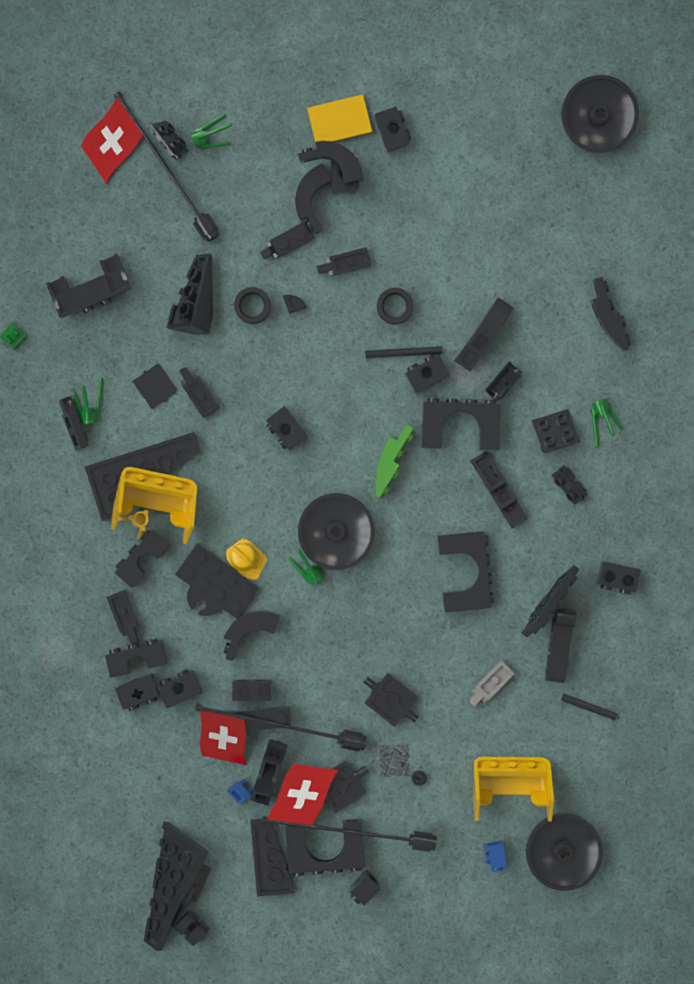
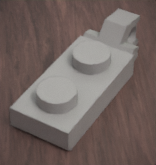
[468,660,515,706]

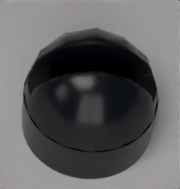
[411,770,427,786]

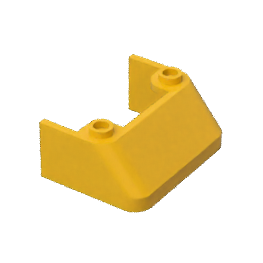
[111,467,197,544]
[473,757,554,821]

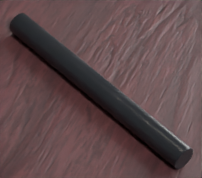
[365,346,442,358]

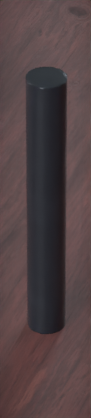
[561,693,617,720]

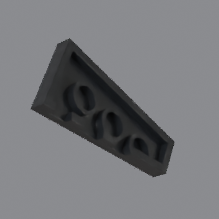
[250,818,295,897]

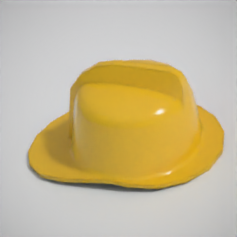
[226,539,267,580]

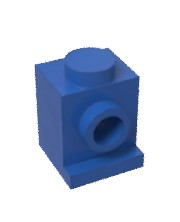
[483,841,507,872]

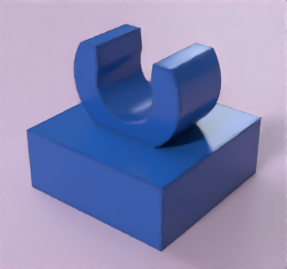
[227,779,253,804]

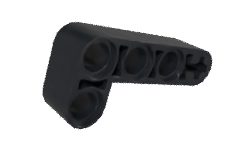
[545,607,577,683]

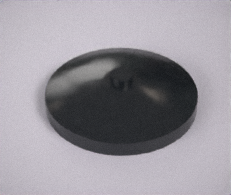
[561,75,639,153]
[298,493,375,570]
[525,813,603,891]

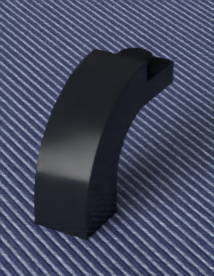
[298,141,364,185]
[295,163,331,234]
[223,610,280,661]
[250,739,288,806]

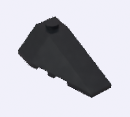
[167,254,213,335]

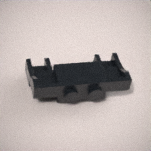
[46,253,132,319]

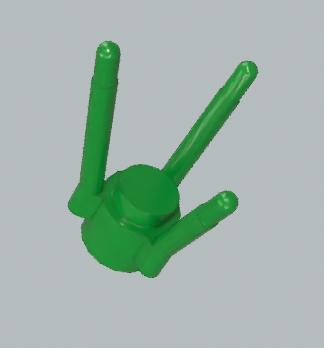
[191,114,232,149]
[72,378,103,424]
[590,399,623,448]
[288,549,324,585]

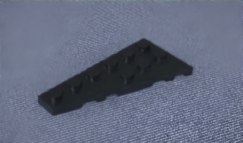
[85,432,200,522]
[144,821,209,951]

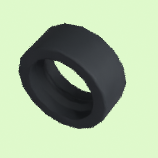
[234,287,271,324]
[377,287,413,325]

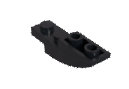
[590,277,631,351]
[454,297,514,371]

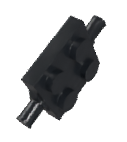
[363,673,419,727]
[324,760,369,813]

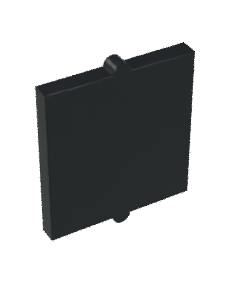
[132,364,177,409]

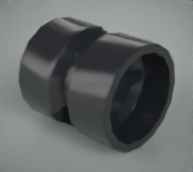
[173,909,210,946]

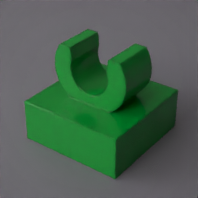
[0,323,27,350]

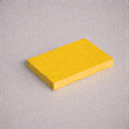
[307,94,372,142]

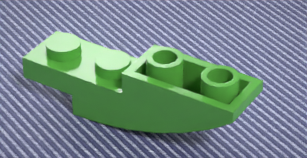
[375,425,414,498]

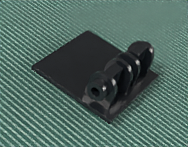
[150,121,189,160]
[532,409,580,453]

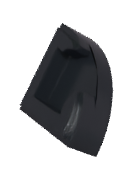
[283,295,307,314]

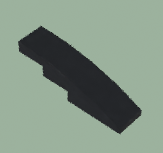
[470,451,528,529]

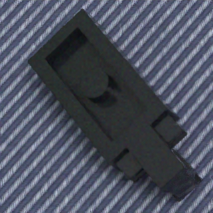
[260,222,313,259]
[317,247,371,276]
[179,367,219,418]
[59,396,88,451]
[106,590,139,644]

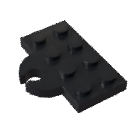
[175,543,259,619]
[521,565,580,637]

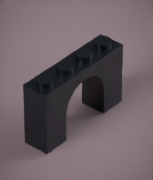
[421,398,501,450]
[437,531,494,612]
[285,819,365,876]

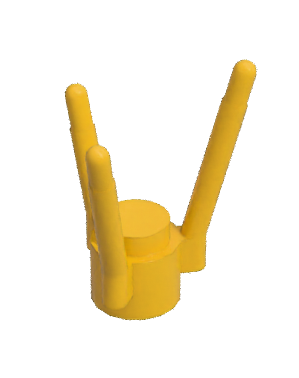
[118,509,148,540]

